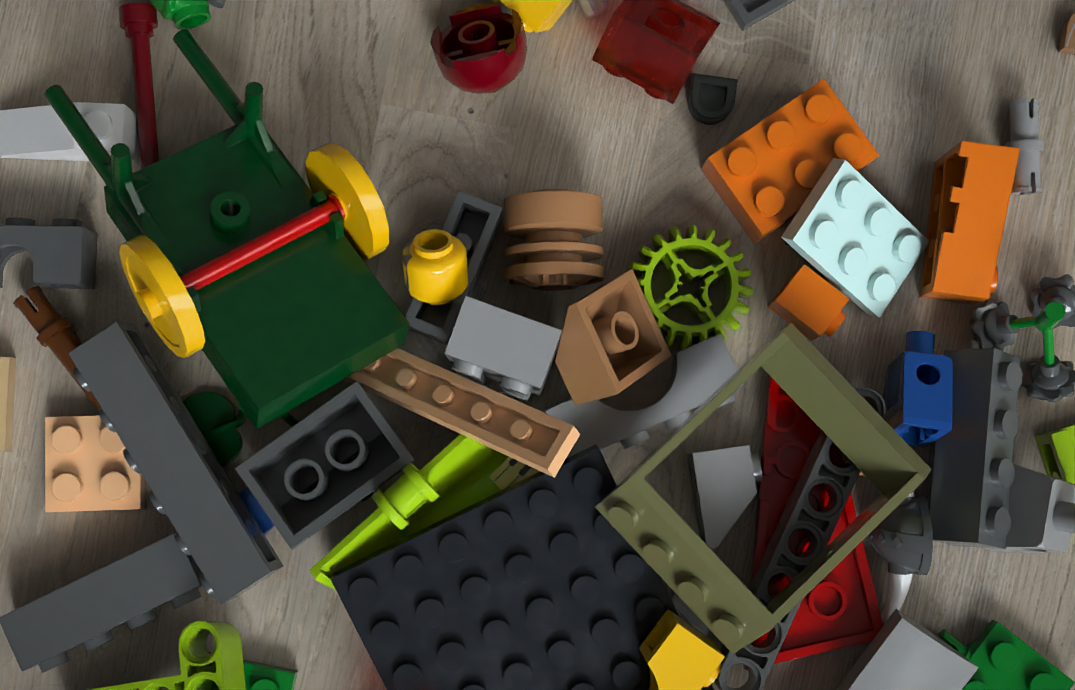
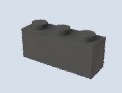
[405,190,504,345]

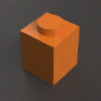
[767,264,849,341]

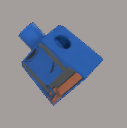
[883,331,953,448]

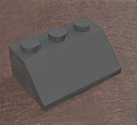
[235,381,415,550]

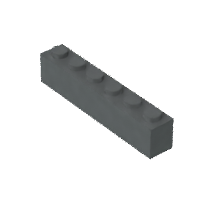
[68,321,284,604]

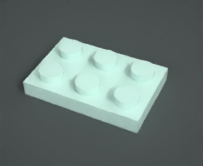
[781,158,929,318]

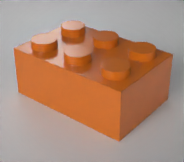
[701,79,879,244]

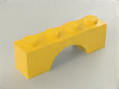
[639,609,725,690]

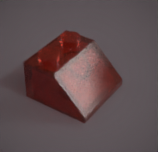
[592,0,720,104]

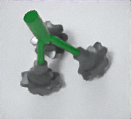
[970,274,1075,403]

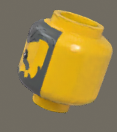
[402,229,468,305]

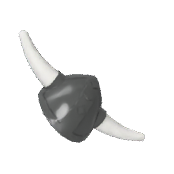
[868,491,933,625]

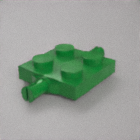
[937,620,1075,690]

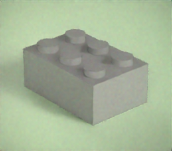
[444,296,562,401]

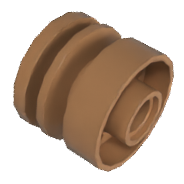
[504,189,604,291]

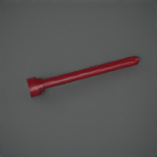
[118,3,159,169]

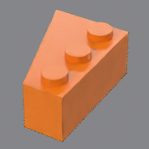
[920,141,1020,305]

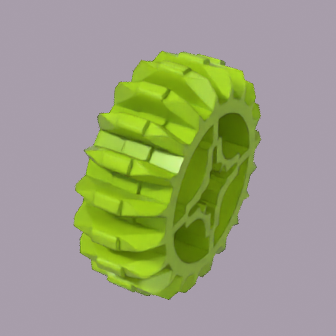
[628,224,753,351]

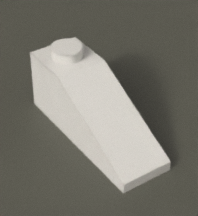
[0,102,139,163]

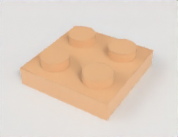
[45,415,146,512]

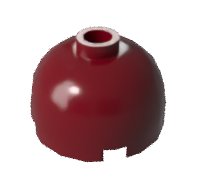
[430,3,527,94]

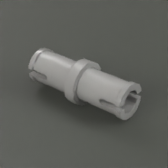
[1006,98,1045,195]

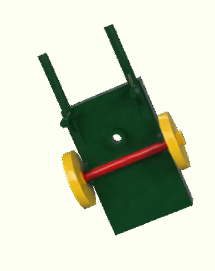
[44,29,410,429]

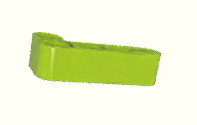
[89,621,246,690]

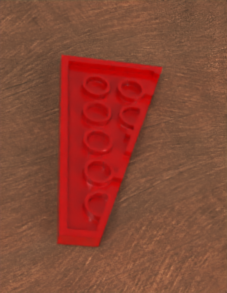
[743,374,883,670]

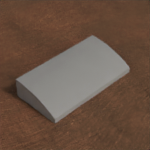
[835,608,979,690]

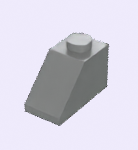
[687,445,762,549]

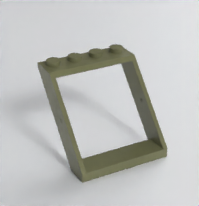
[595,323,932,654]

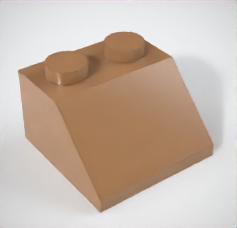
[555,269,672,406]

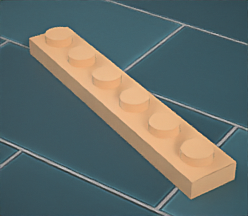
[344,348,580,478]

